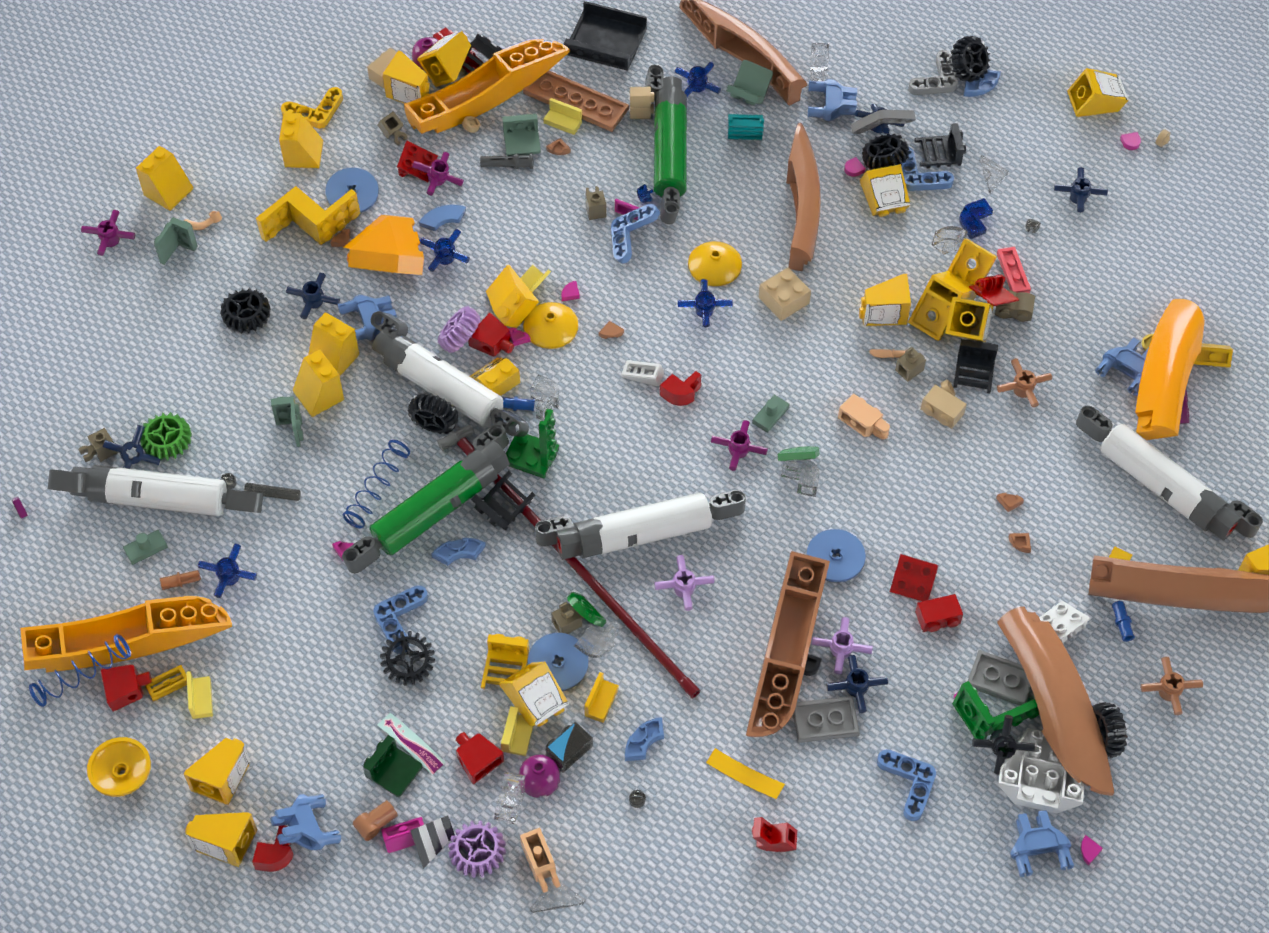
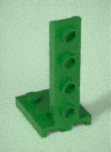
[506,409,559,479]
[952,681,1039,739]

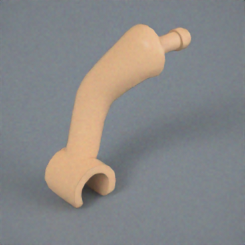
[185,211,222,230]

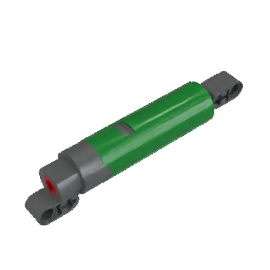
[645,65,687,224]
[342,424,510,574]

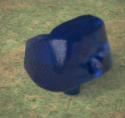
[637,184,653,203]

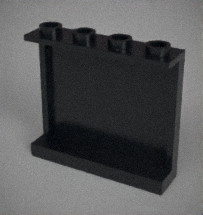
[564,1,647,71]

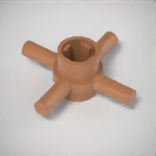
[997,358,1052,408]
[1140,657,1203,715]

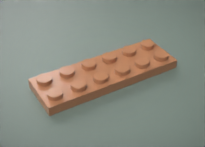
[523,71,629,132]

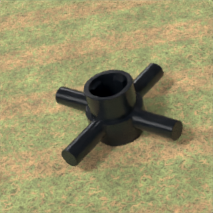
[972,715,1035,775]

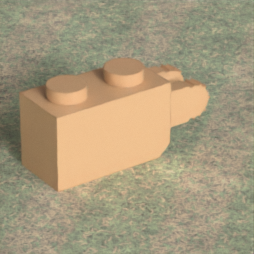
[838,393,890,440]
[520,828,561,893]

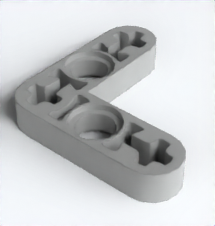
[908,50,958,95]
[851,110,916,134]

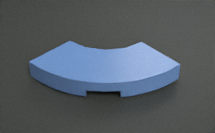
[964,70,1001,97]
[419,205,466,231]
[431,538,486,566]
[625,717,664,761]

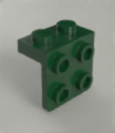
[363,735,422,797]

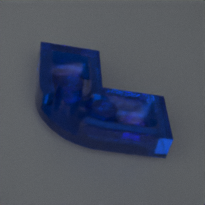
[959,198,993,239]

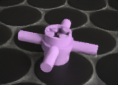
[654,555,714,611]
[811,617,873,674]

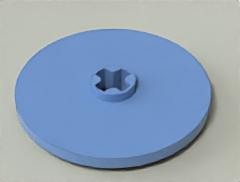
[325,168,379,213]
[807,529,866,582]
[528,633,588,691]

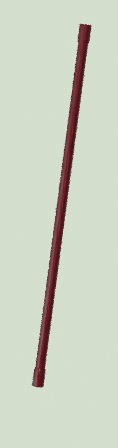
[457,437,701,699]

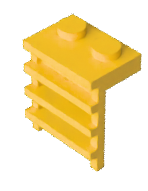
[481,634,530,689]

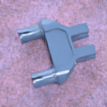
[808,79,857,121]
[337,295,397,341]
[1095,337,1149,396]
[270,794,341,850]
[1010,810,1074,877]

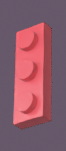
[997,247,1031,293]

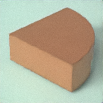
[546,138,571,155]
[331,229,351,247]
[599,321,624,339]
[996,493,1024,512]
[1008,533,1031,553]

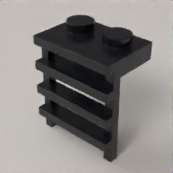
[463,34,503,72]
[914,123,966,168]
[953,339,998,394]
[471,470,536,531]

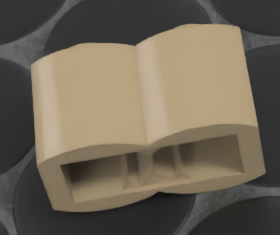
[630,87,654,119]

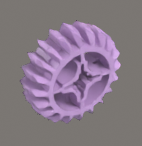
[438,306,480,353]
[448,820,506,878]

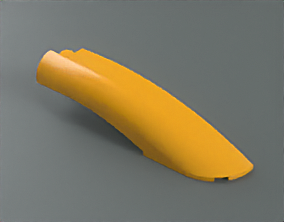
[404,39,570,134]
[1135,299,1205,440]
[20,596,232,673]

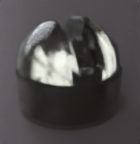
[1025,219,1041,233]
[220,473,237,489]
[629,789,646,808]

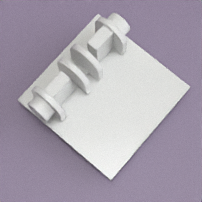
[1039,601,1090,644]

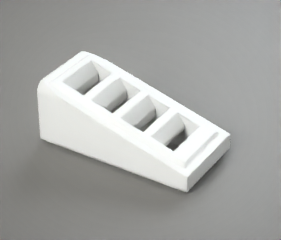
[621,360,664,386]

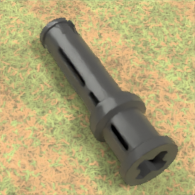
[480,153,534,169]

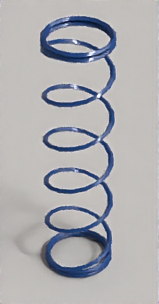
[342,439,410,529]
[29,634,131,707]

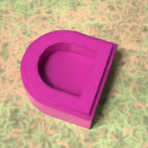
[1120,132,1141,150]
[844,157,866,177]

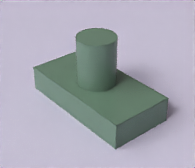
[752,394,790,433]
[123,529,168,565]

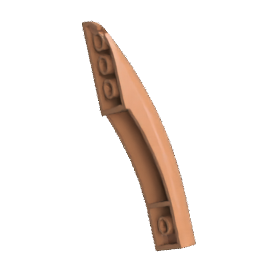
[679,0,807,106]
[786,123,821,271]

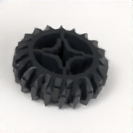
[950,36,991,82]
[862,133,909,170]
[220,287,271,334]
[407,392,459,434]
[380,631,435,686]
[1092,702,1128,759]

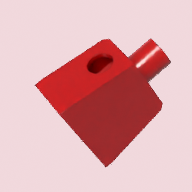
[468,312,514,357]
[101,665,152,712]
[455,732,504,785]

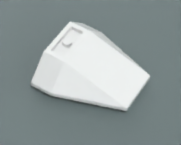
[998,728,1084,814]

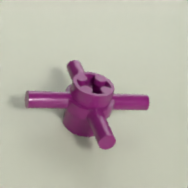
[412,152,464,196]
[81,210,136,256]
[711,420,768,471]

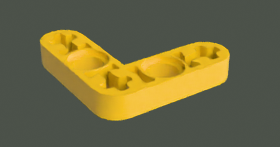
[281,87,343,129]

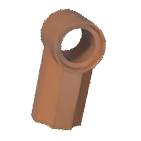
[352,800,398,841]

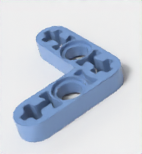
[901,147,954,191]
[611,204,660,264]
[373,585,428,654]
[877,749,936,821]

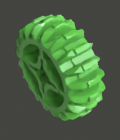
[140,412,192,461]

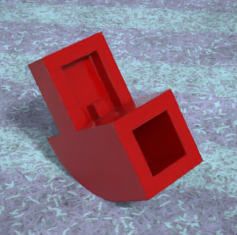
[660,371,702,406]
[752,817,798,852]
[252,825,294,872]

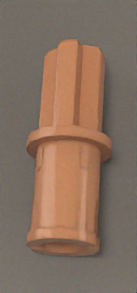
[160,570,201,590]

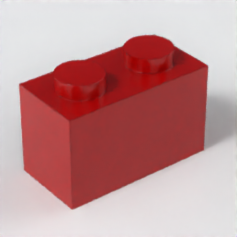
[915,594,963,632]

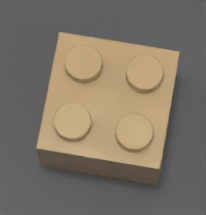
[759,267,811,321]

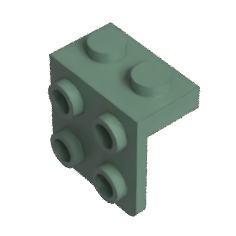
[726,60,774,106]
[502,114,541,156]
[154,217,198,265]
[271,396,304,447]

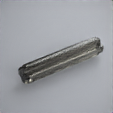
[244,483,301,501]

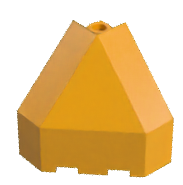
[343,214,424,275]

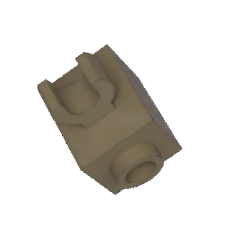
[377,111,408,146]
[585,186,607,220]
[895,347,926,382]
[78,428,118,462]
[551,601,583,634]

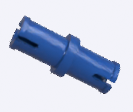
[502,396,535,412]
[1112,601,1135,642]

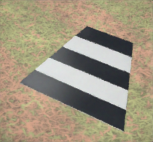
[410,815,455,869]

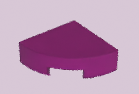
[12,497,28,518]

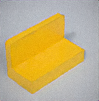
[1194,343,1233,368]
[584,672,619,723]

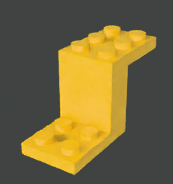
[256,186,360,245]
[907,238,997,341]

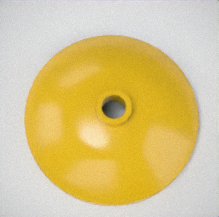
[688,241,742,286]
[523,302,578,349]
[87,737,151,797]

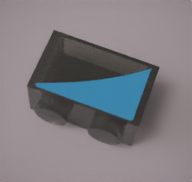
[545,722,593,773]

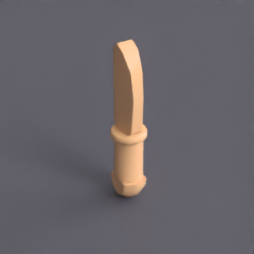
[869,349,906,358]

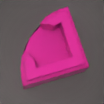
[561,281,580,301]
[508,328,531,346]
[332,541,354,561]
[1081,835,1103,865]

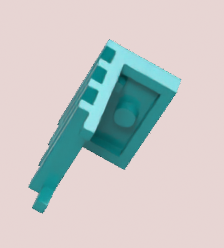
[728,114,764,140]

